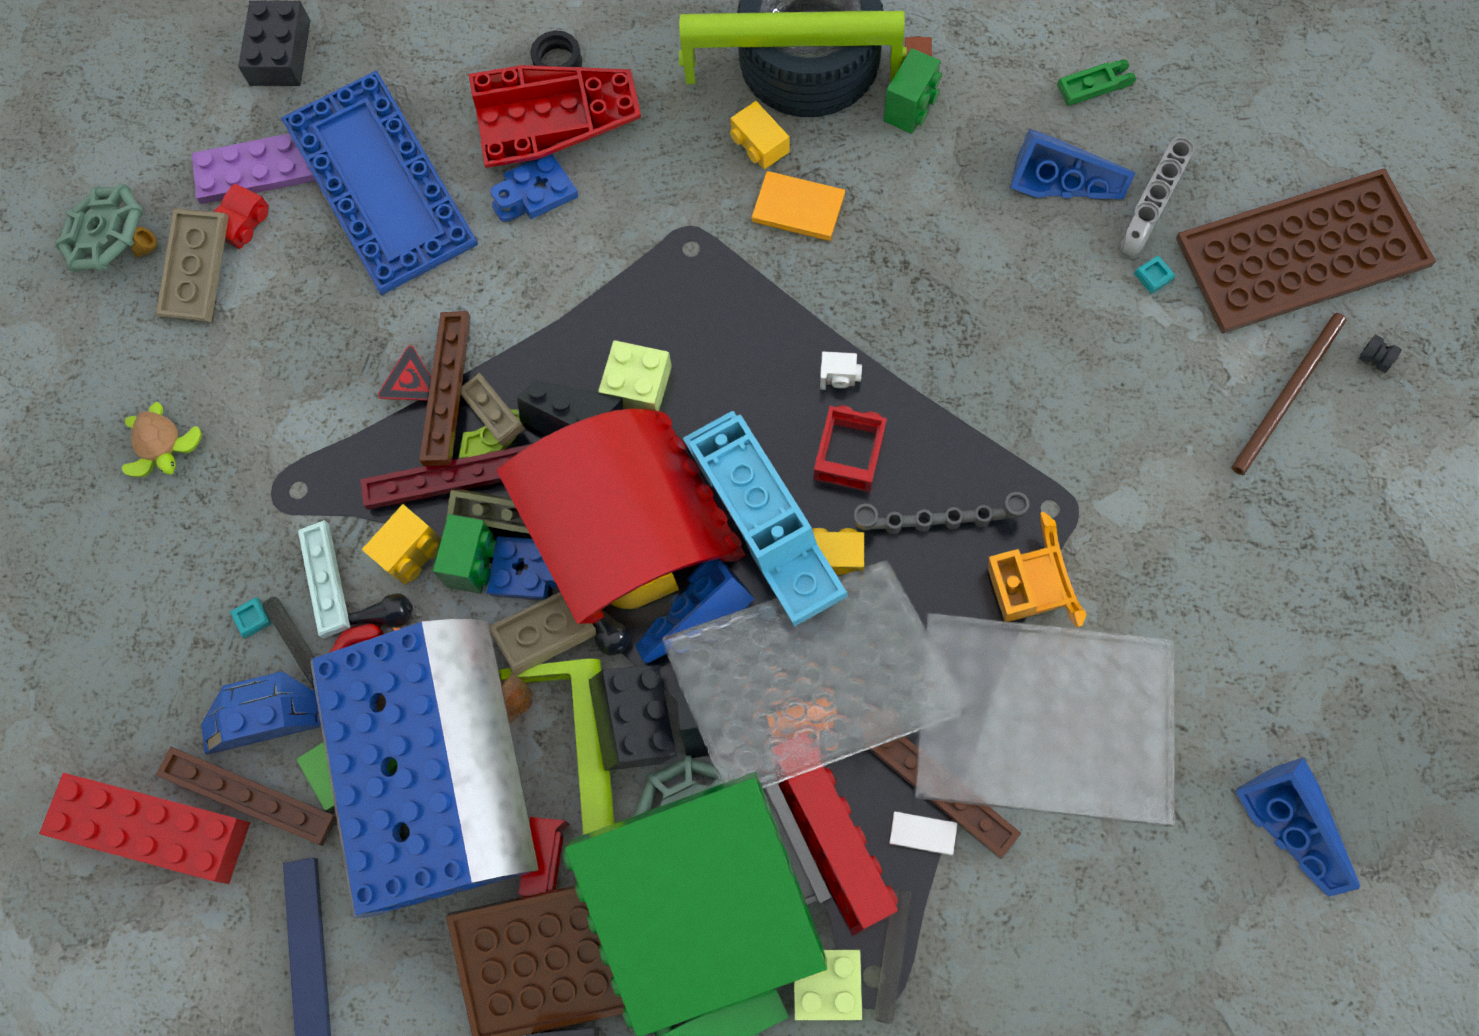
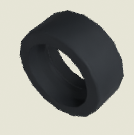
[530,30,582,67]

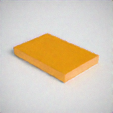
[752,171,845,241]

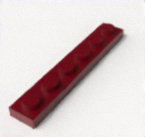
[360,444,532,510]

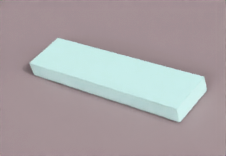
[298,520,350,638]

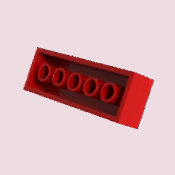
[764,732,899,936]
[39,773,251,884]

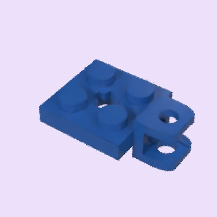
[490,154,578,222]
[487,536,558,600]

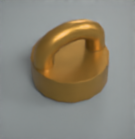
[130,227,157,258]

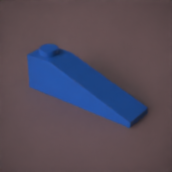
[1010,128,1136,199]
[635,559,754,664]
[1236,757,1360,897]

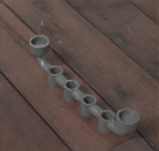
[853,492,1029,534]

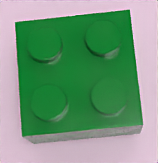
[884,48,942,134]
[433,514,497,594]

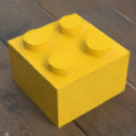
[362,504,442,585]

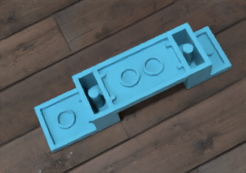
[683,411,848,627]

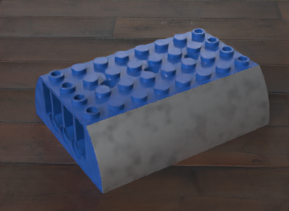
[310,619,539,918]

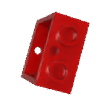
[813,405,887,492]

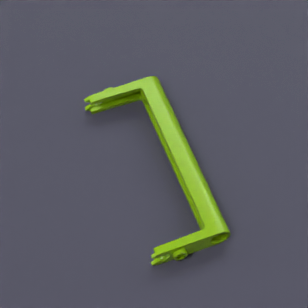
[679,11,907,85]
[498,659,614,835]

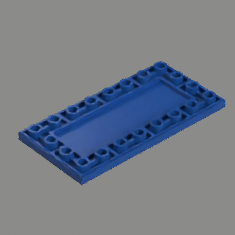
[281,70,478,295]

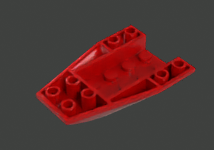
[468,65,641,168]

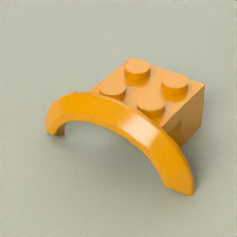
[987,512,1087,628]

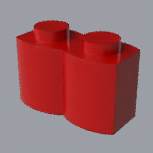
[213,183,269,249]

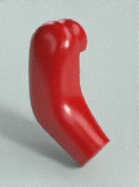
[329,624,384,653]

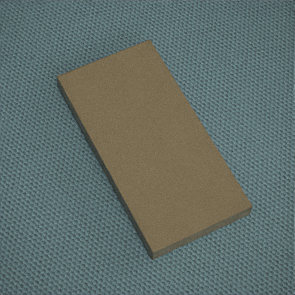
[156,208,229,323]

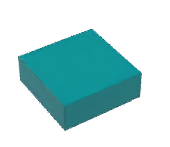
[1134,255,1176,294]
[230,597,272,639]

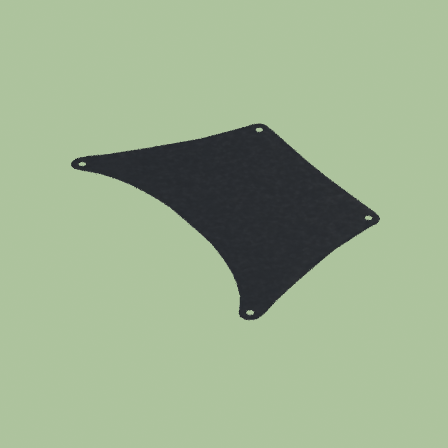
[271,225,1079,1010]

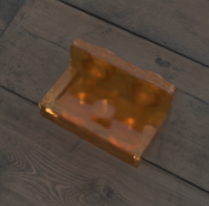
[501,674,534,723]

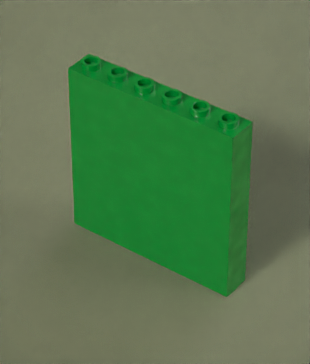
[563,771,827,1036]

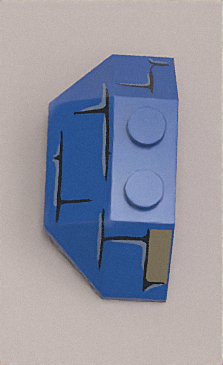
[201,671,321,755]

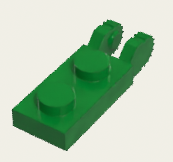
[1057,59,1136,106]

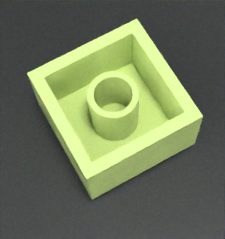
[598,340,672,411]
[794,950,862,1020]

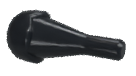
[348,593,413,628]
[592,609,630,656]

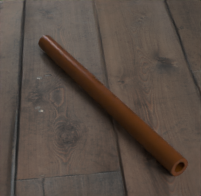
[1231,313,1347,475]

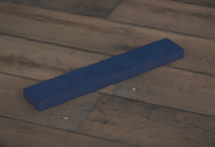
[283,858,331,1036]

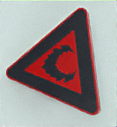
[378,346,431,401]

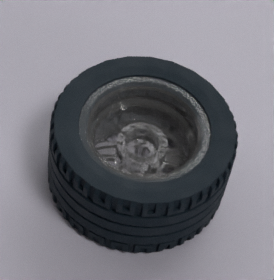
[737,0,884,117]

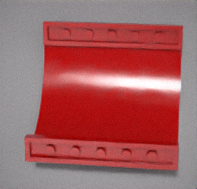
[496,408,745,624]

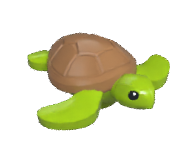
[122,402,202,477]

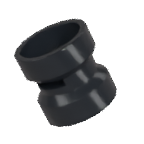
[1358,334,1402,374]

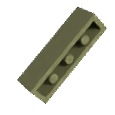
[446,489,530,534]

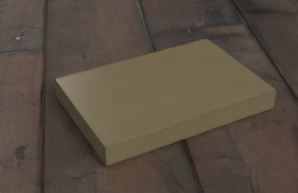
[489,592,597,676]

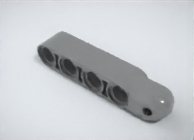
[1121,137,1194,256]

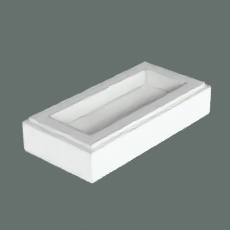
[889,811,957,856]

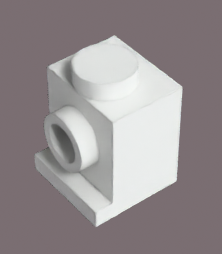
[820,352,862,390]

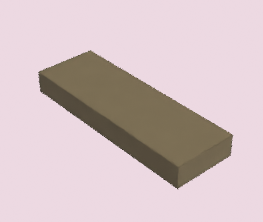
[461,373,525,447]

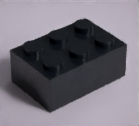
[238,1,310,86]
[588,665,676,771]

